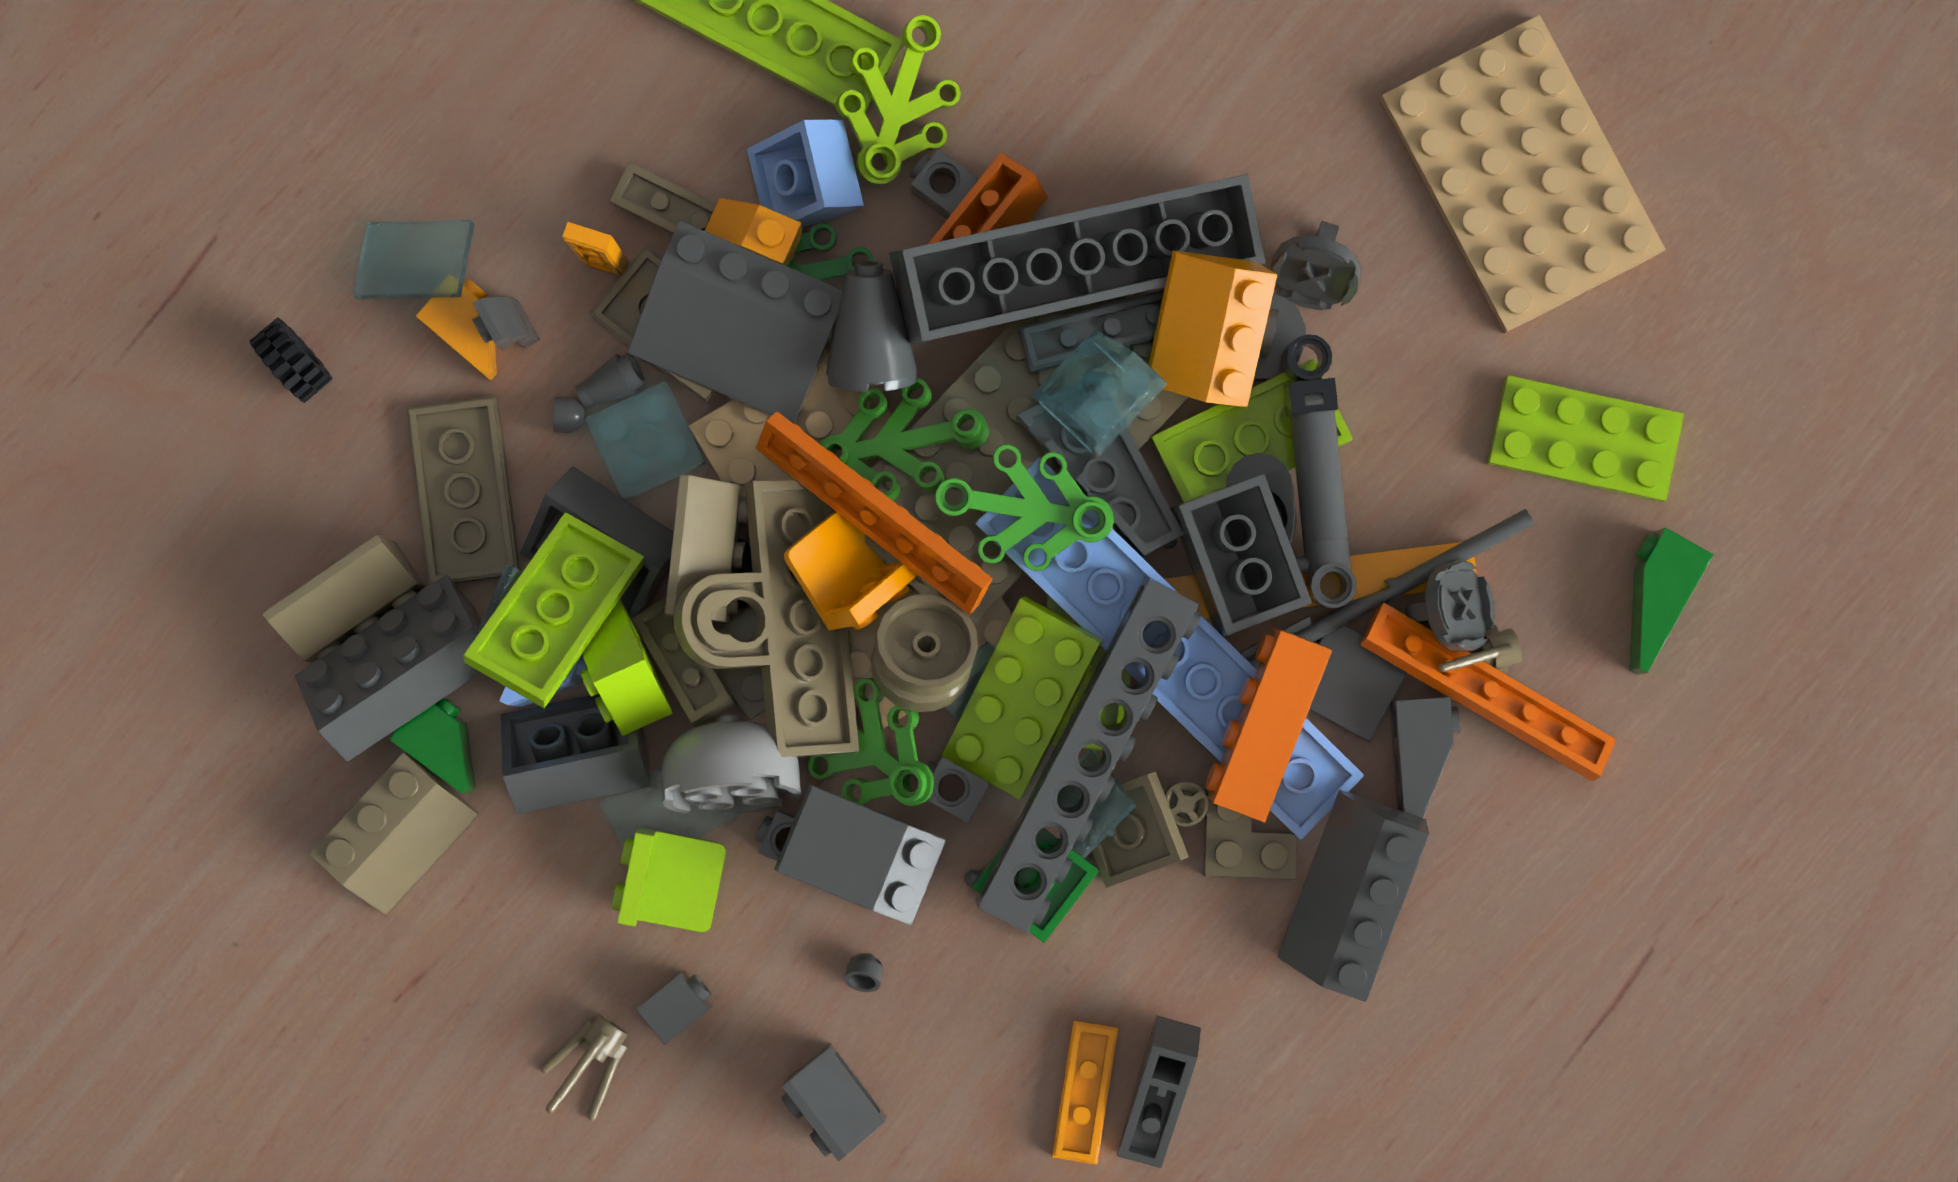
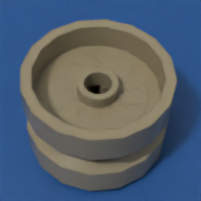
[871,594,978,712]

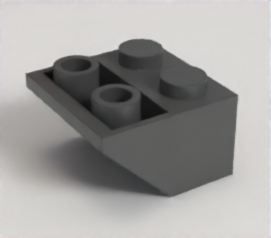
[781,1044,886,1161]

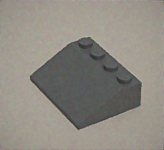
[628,221,843,423]

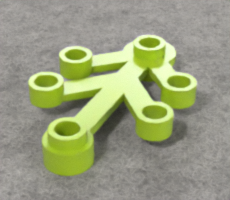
[835,15,961,185]

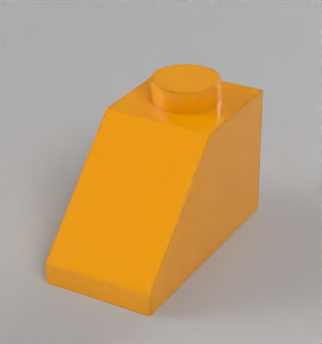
[705,198,802,267]
[416,275,497,380]

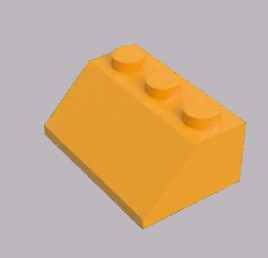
[1144,250,1277,407]

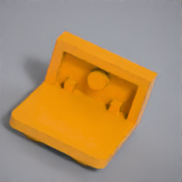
[784,511,918,631]

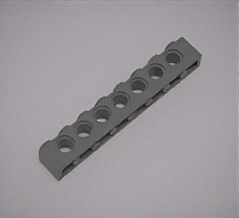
[976,576,1201,933]

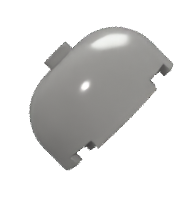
[661,715,801,815]

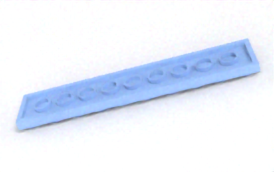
[974,457,1364,840]

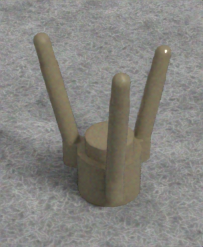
[1439,625,1522,698]
[540,1014,628,1120]

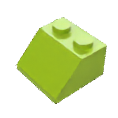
[580,599,673,736]

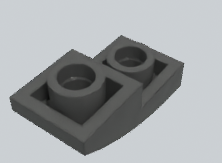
[472,296,540,350]

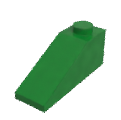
[1630,528,1714,675]

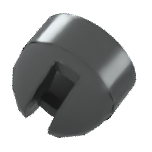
[553,396,586,433]
[844,953,883,992]

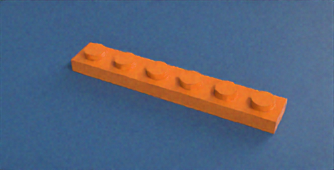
[756,411,993,615]
[1360,602,1616,782]

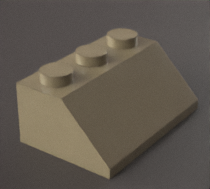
[665,474,748,624]
[262,535,426,663]
[309,752,479,915]

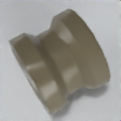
[1164,782,1208,827]

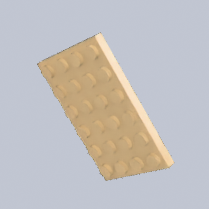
[1380,14,1666,334]

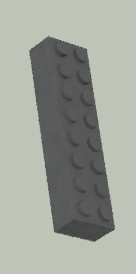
[889,174,1266,343]

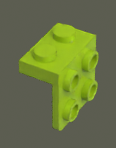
[611,827,726,933]

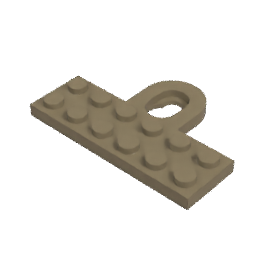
[674,480,859,757]

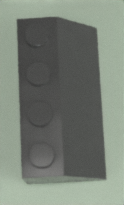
[1278,790,1429,1002]

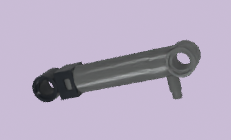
[1281,334,1357,608]

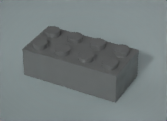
[294,574,484,762]

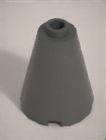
[826,261,917,392]

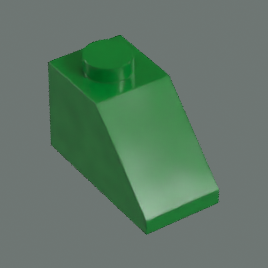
[389,697,475,794]

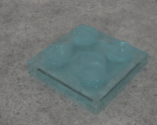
[585,381,705,500]

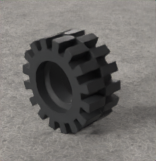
[249,317,333,403]

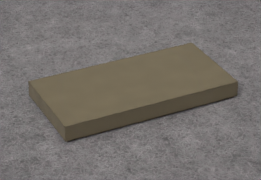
[407,396,520,585]

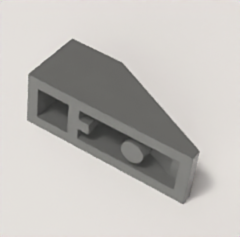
[1390,697,1460,818]
[1117,1015,1201,1168]

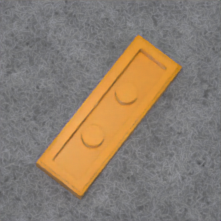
[562,221,629,276]
[1052,1020,1118,1165]

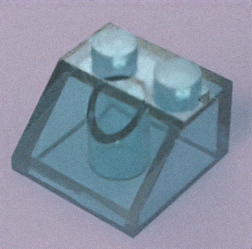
[1032,330,1167,458]

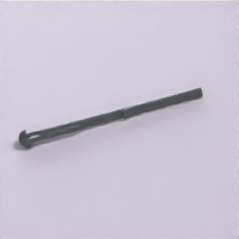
[1239,509,1534,669]

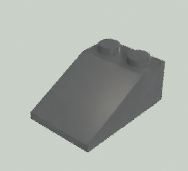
[774,784,946,925]

